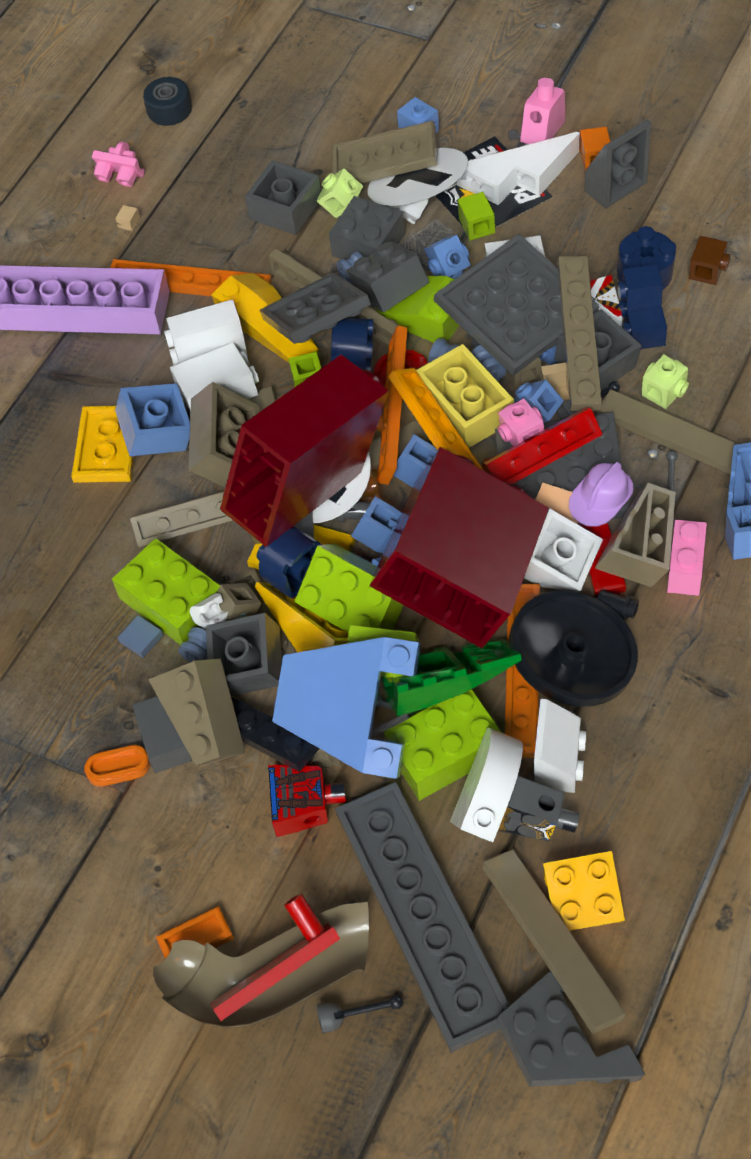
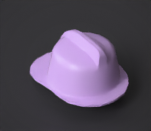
[569,462,633,527]

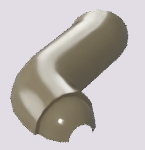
[153,902,369,1029]

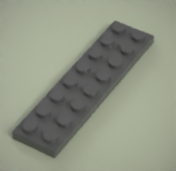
[335,782,509,1053]

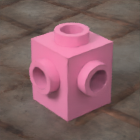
[497,398,544,446]

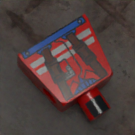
[268,765,346,837]

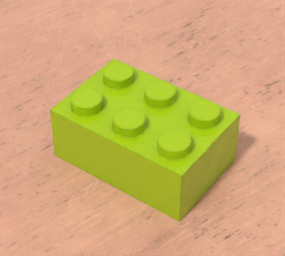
[112,538,220,645]
[294,544,404,633]
[383,689,502,801]

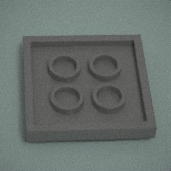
[259,273,371,344]

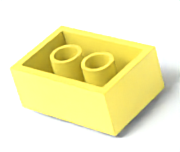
[416,344,514,448]

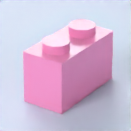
[667,520,707,596]

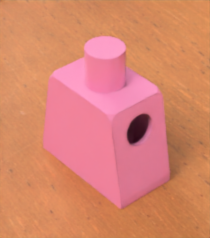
[520,78,565,144]

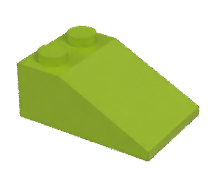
[375,276,460,343]

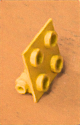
[543,851,625,931]

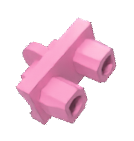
[92,141,145,187]

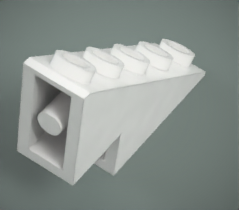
[457,132,580,205]

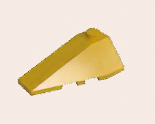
[211,273,319,363]
[255,582,349,653]

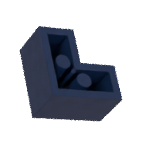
[617,264,667,349]

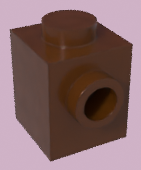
[689,236,731,285]

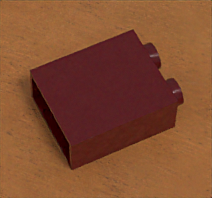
[220,354,389,547]
[369,446,549,648]

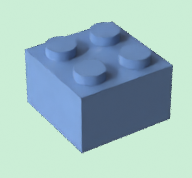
[115,383,190,456]

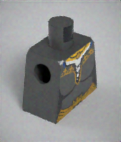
[498,776,580,841]

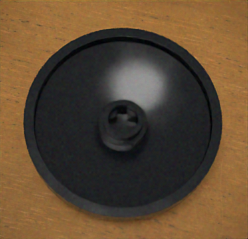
[509,591,638,707]

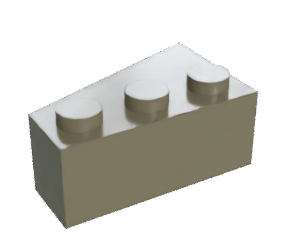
[595,483,676,587]
[148,658,245,765]

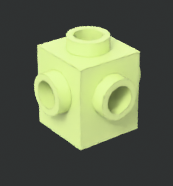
[317,168,363,218]
[642,355,689,409]

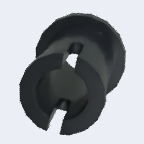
[597,589,639,620]

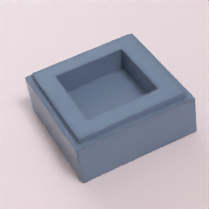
[118,615,163,658]

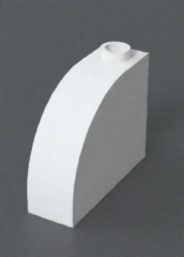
[450,727,523,842]

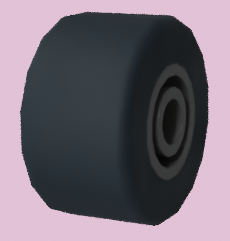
[143,77,192,126]

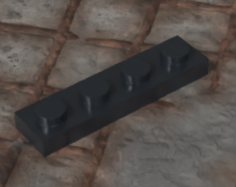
[231,697,320,772]

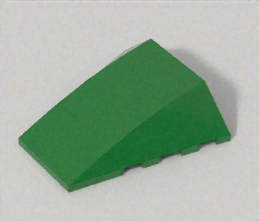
[381,639,522,716]

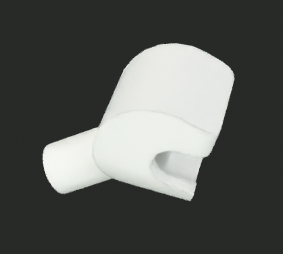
[389,199,428,224]
[190,593,228,631]

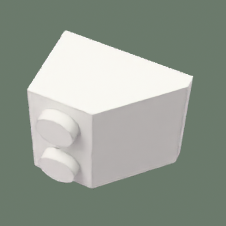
[524,509,603,592]
[534,699,587,793]

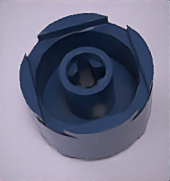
[617,226,676,289]
[331,318,373,372]
[256,527,323,599]

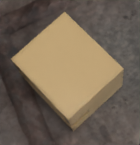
[115,205,140,231]

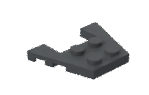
[496,971,645,1087]

